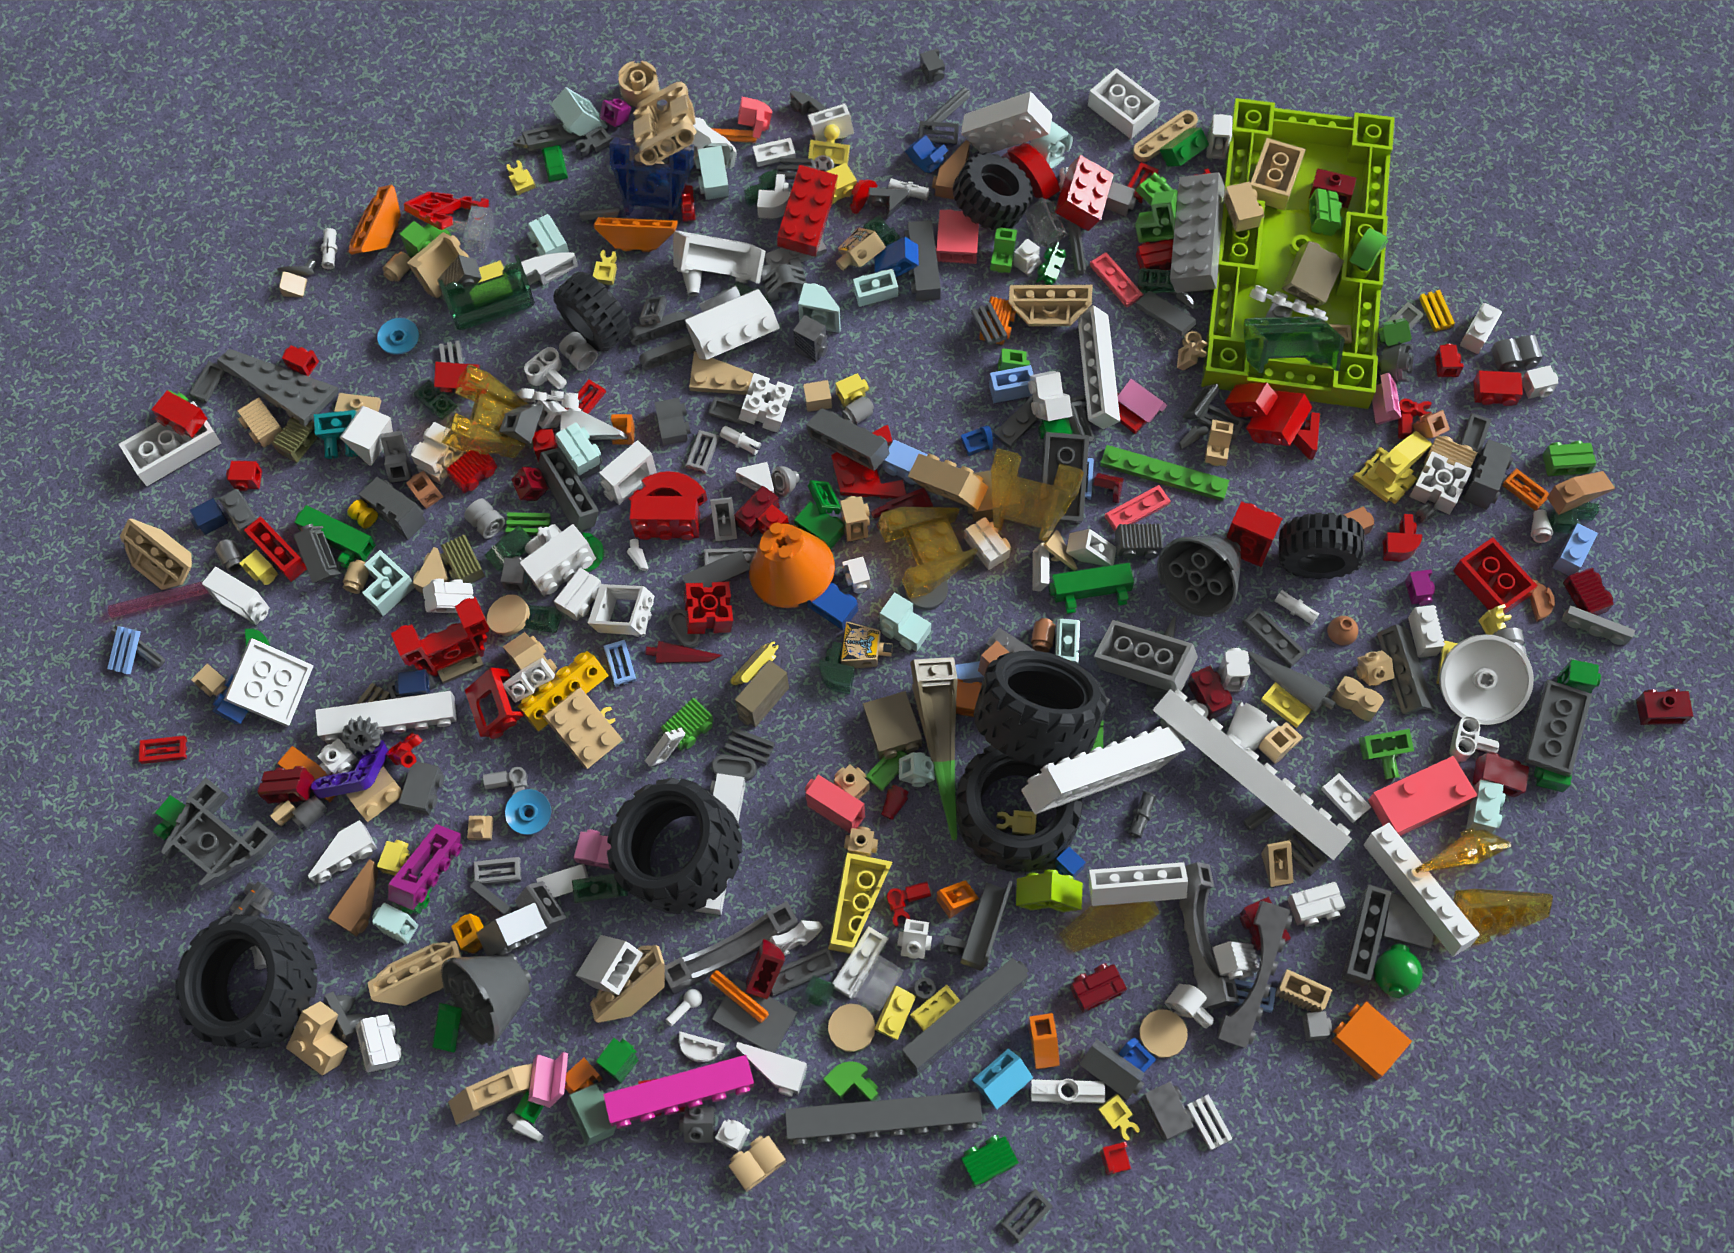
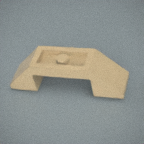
[448,1063,533,1125]

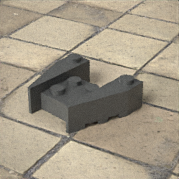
[161,777,280,890]

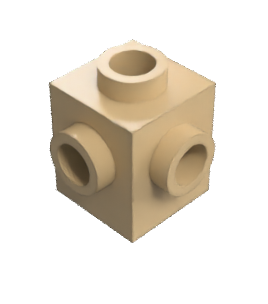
[1356,650,1394,686]
[834,765,870,800]
[844,826,878,858]

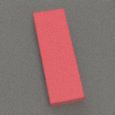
[1089,252,1143,308]
[1104,485,1171,531]

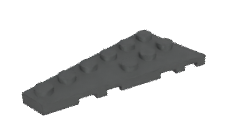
[217,349,338,427]

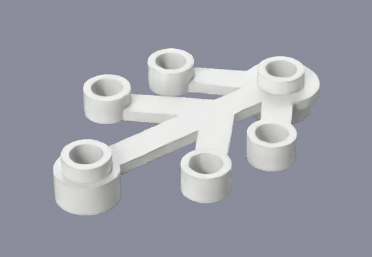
[1249,285,1328,325]
[517,388,579,408]

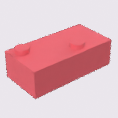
[1368,756,1478,836]

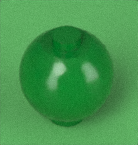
[1374,944,1423,998]

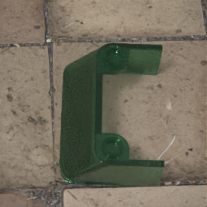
[439,255,535,330]
[1243,317,1345,373]

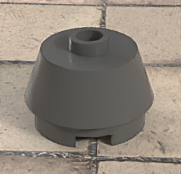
[1379,343,1414,384]

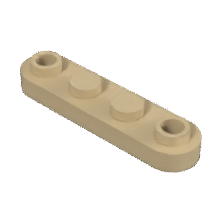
[1133,110,1198,162]

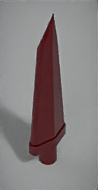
[646,641,722,663]

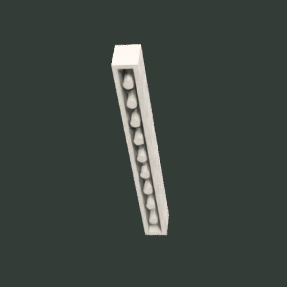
[1153,689,1352,860]

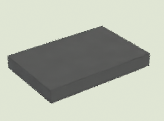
[712,978,797,1053]

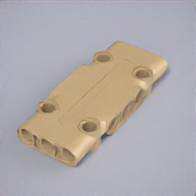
[633,82,697,165]

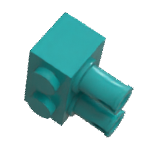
[314,410,359,459]

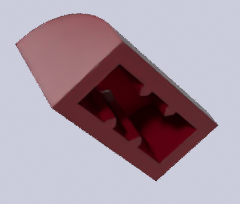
[745,939,785,1000]

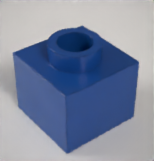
[1055,847,1086,879]

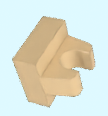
[467,816,493,840]

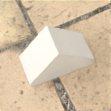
[736,462,774,493]

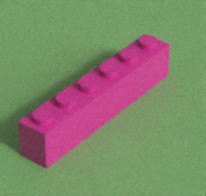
[603,1055,754,1129]

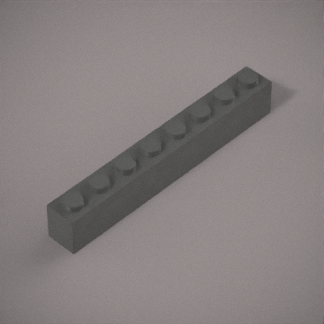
[785,1092,982,1146]

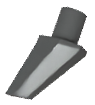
[1167,285,1195,309]
[1179,425,1208,450]

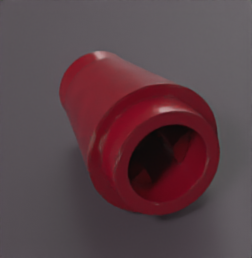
[881,785,909,820]

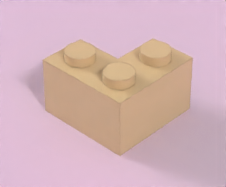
[503,632,558,692]
[286,1001,348,1076]

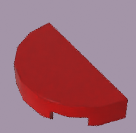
[850,179,878,214]

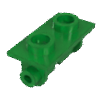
[1036,242,1066,285]

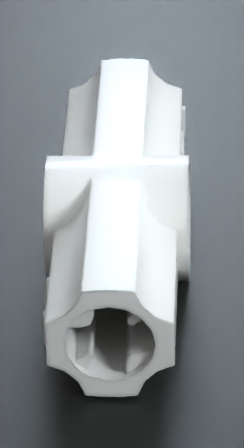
[1031,1079,1105,1104]

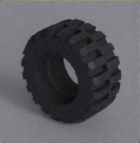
[953,153,1033,231]
[553,272,630,352]
[1279,512,1365,579]

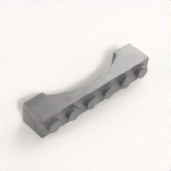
[1179,862,1239,1009]
[664,901,798,994]
[1217,901,1292,1048]

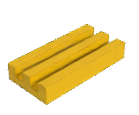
[1419,290,1455,332]

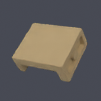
[407,232,470,298]

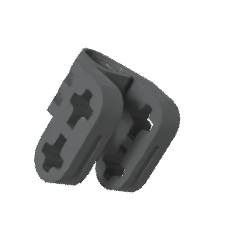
[761,257,807,302]

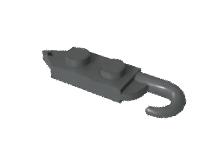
[513,124,585,151]

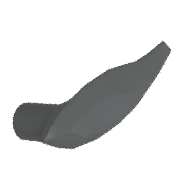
[277,259,316,276]

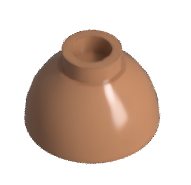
[1327,616,1359,646]

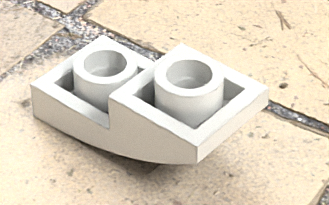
[503,658,555,703]
[536,864,591,897]

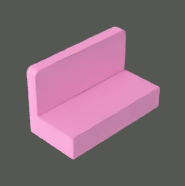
[1372,373,1402,425]
[1117,379,1167,423]
[528,1052,568,1108]

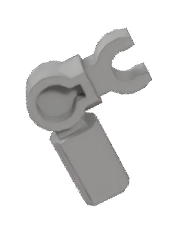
[483,767,528,796]

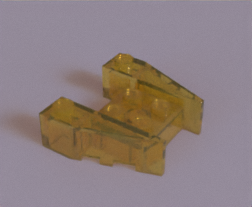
[441,364,528,458]
[991,448,1084,542]
[878,507,978,599]

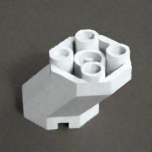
[678,118,737,169]

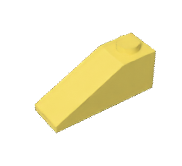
[1374,431,1433,486]

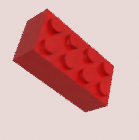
[777,164,838,257]

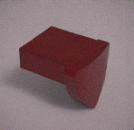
[1093,473,1124,503]

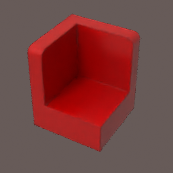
[1100,1142,1131,1175]

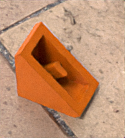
[936,880,979,919]

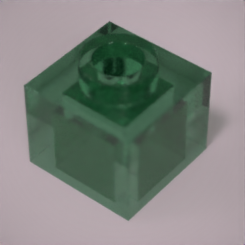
[805,975,835,1007]

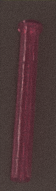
[107,581,209,618]

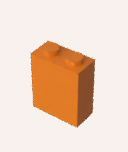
[1331,1001,1412,1080]

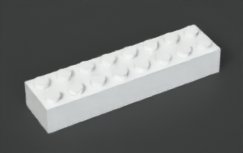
[1021,726,1186,814]

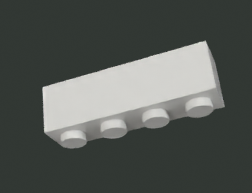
[1089,862,1188,906]

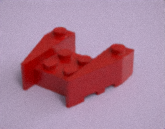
[391,597,489,677]

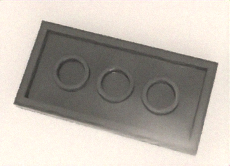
[1524,679,1592,777]

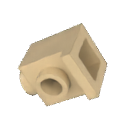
[191,664,227,697]

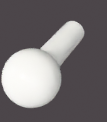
[665,989,702,1027]

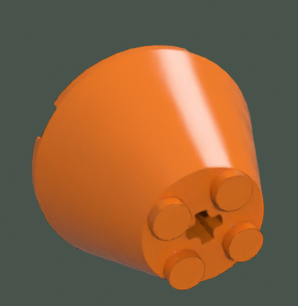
[749,523,835,608]

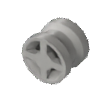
[814,155,834,172]

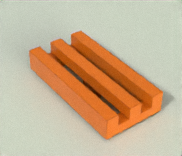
[1502,468,1550,511]

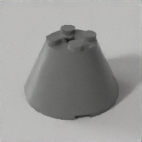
[1157,533,1241,617]
[441,953,532,1047]

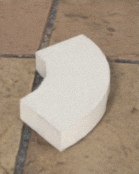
[769,921,823,955]

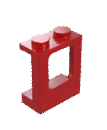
[465,668,524,739]

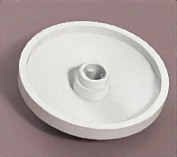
[1439,635,1534,725]

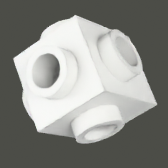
[317,738,358,775]
[897,919,932,959]

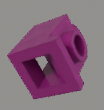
[599,99,631,127]
[1405,569,1435,606]

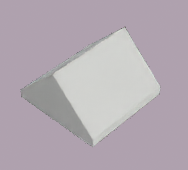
[340,406,393,466]

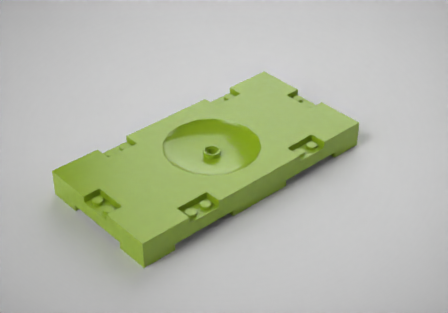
[1201,98,1395,409]

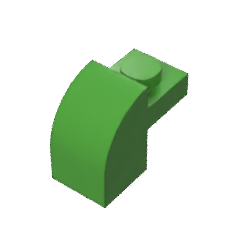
[990,228,1017,273]
[1349,228,1388,271]
[823,1061,878,1101]

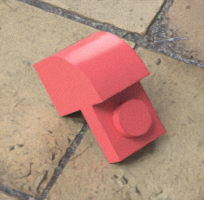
[738,97,772,138]

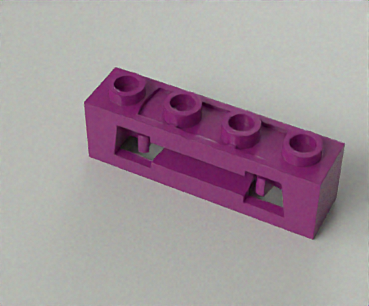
[388,824,462,910]

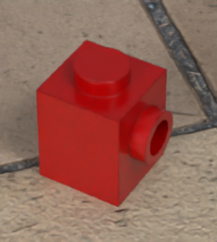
[532,429,557,462]
[226,461,262,491]
[758,504,789,534]

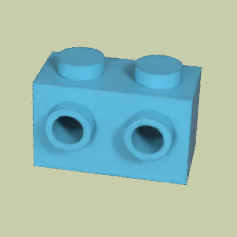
[972,1049,1033,1109]

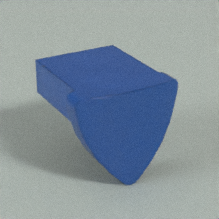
[961,425,993,456]
[1119,1038,1156,1072]

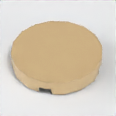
[487,595,530,636]
[828,1004,875,1052]
[1139,1010,1187,1058]

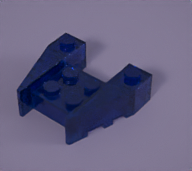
[610,137,694,220]

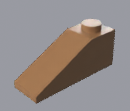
[932,140,970,199]
[1547,471,1615,515]
[328,859,379,937]

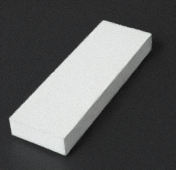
[831,926,888,999]

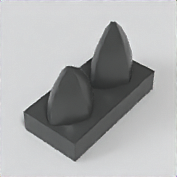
[323,991,370,1044]

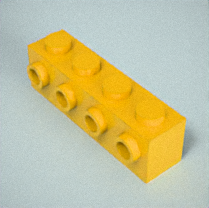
[517,651,609,731]

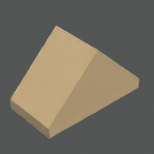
[1261,840,1293,887]

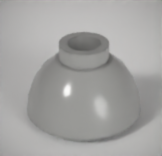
[771,466,800,496]

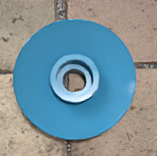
[377,318,419,354]
[505,789,551,835]

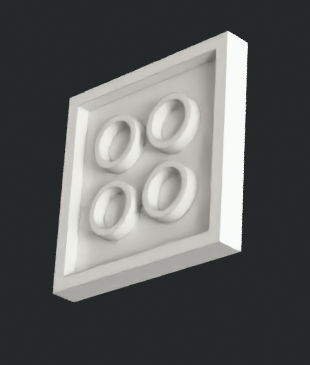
[224,639,313,727]

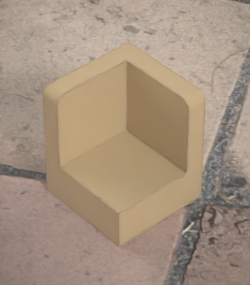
[804,380,832,412]

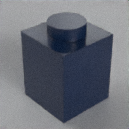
[190,498,228,535]
[395,670,430,698]

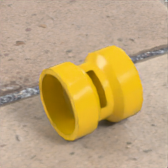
[347,499,378,529]

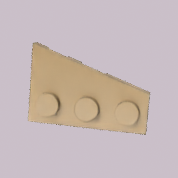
[689,351,753,395]

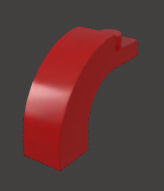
[1001,142,1061,200]
[629,471,708,506]

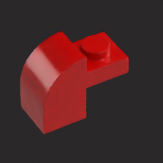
[1383,514,1423,561]

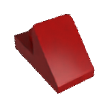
[1292,412,1320,460]

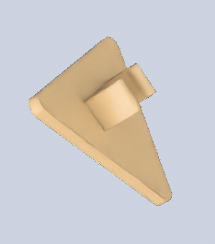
[1044,530,1078,571]

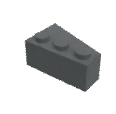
[1462,439,1513,510]
[359,477,426,540]

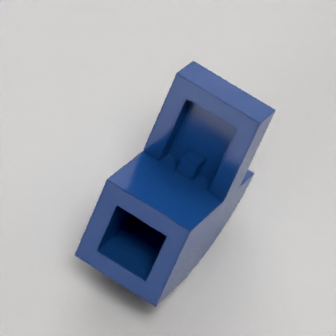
[904,135,948,173]

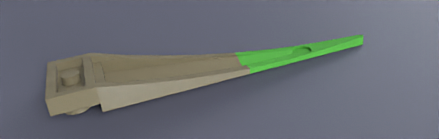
[910,657,958,841]

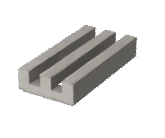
[439,341,464,364]
[685,430,719,474]
[474,857,521,885]

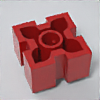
[684,582,733,634]

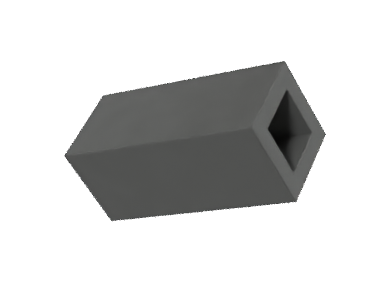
[1079,1039,1145,1100]

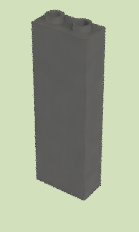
[902,958,1028,1076]

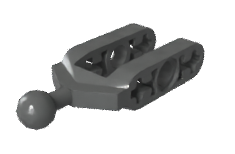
[628,310,696,370]

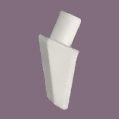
[627,539,649,571]
[507,1113,544,1141]

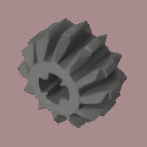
[342,716,382,755]

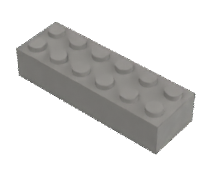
[1170,172,1225,293]

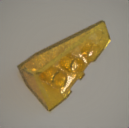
[1415,828,1512,873]
[1453,889,1553,945]
[1059,901,1160,953]

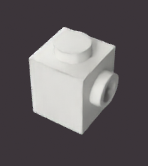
[1522,365,1558,399]

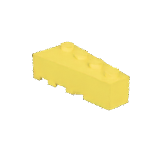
[828,853,892,954]

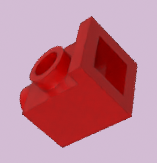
[1435,344,1464,377]
[282,345,319,376]

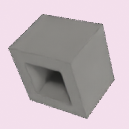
[1302,1011,1332,1041]

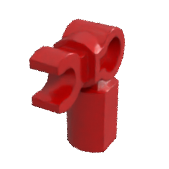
[680,185,696,222]
[1398,398,1432,439]
[386,732,423,768]
[887,881,931,927]

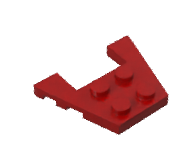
[404,191,489,230]
[831,425,906,499]

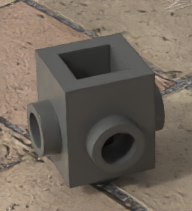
[679,1107,715,1143]

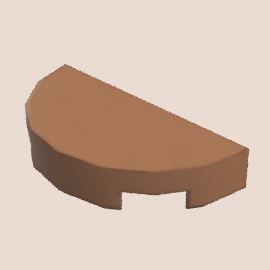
[1529,580,1555,622]

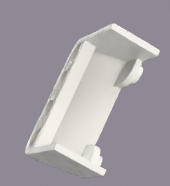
[673,231,765,284]

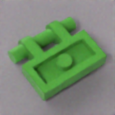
[1135,172,1178,205]

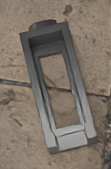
[294,524,341,583]

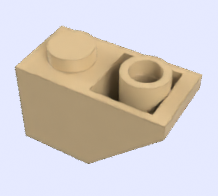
[413,547,450,594]

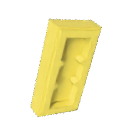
[910,985,960,1031]

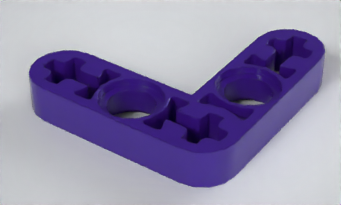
[311,740,388,798]

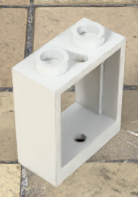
[599,440,657,505]
[202,566,270,625]
[588,584,655,635]

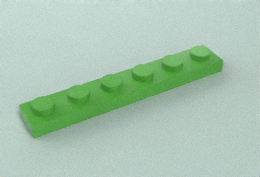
[1100,445,1230,502]

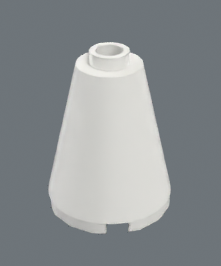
[1226,702,1278,751]

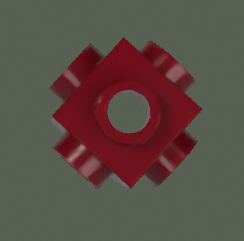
[511,467,548,501]

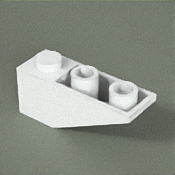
[308,820,377,884]

